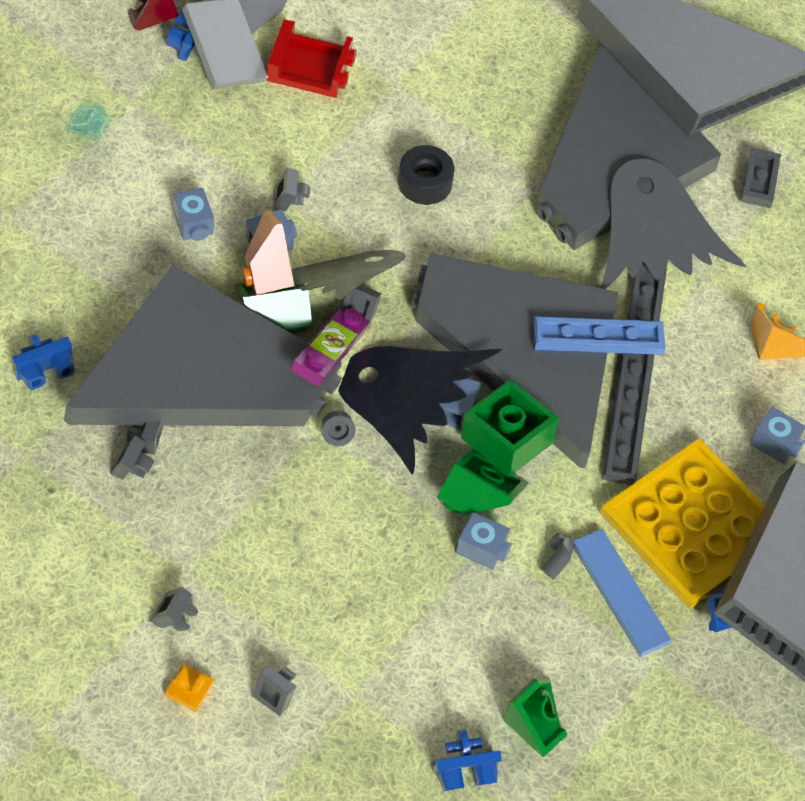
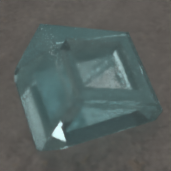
[65,106,112,142]

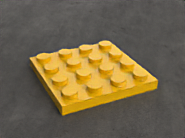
[599,438,765,610]

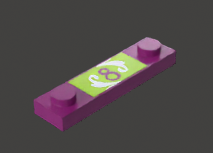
[290,306,371,387]

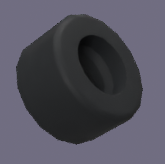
[397,145,455,205]

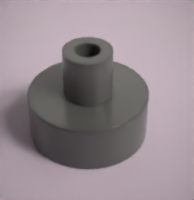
[321,411,355,446]

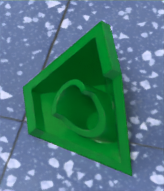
[503,677,568,757]

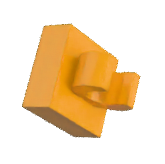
[165,664,214,712]

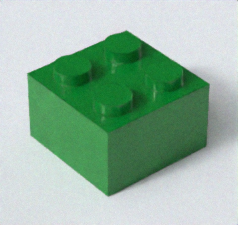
[461,379,559,477]

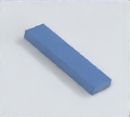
[533,316,665,355]
[573,529,671,657]

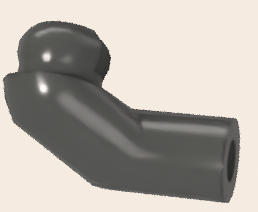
[541,532,574,580]

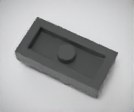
[741,147,781,208]

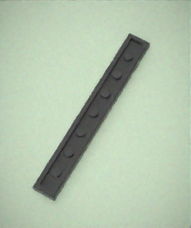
[602,264,667,485]

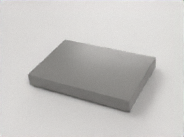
[182,0,268,89]

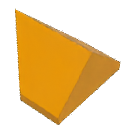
[751,302,805,360]

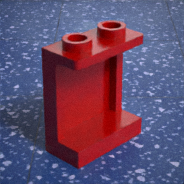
[267,19,357,98]

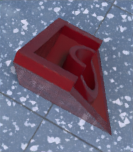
[128,0,178,31]

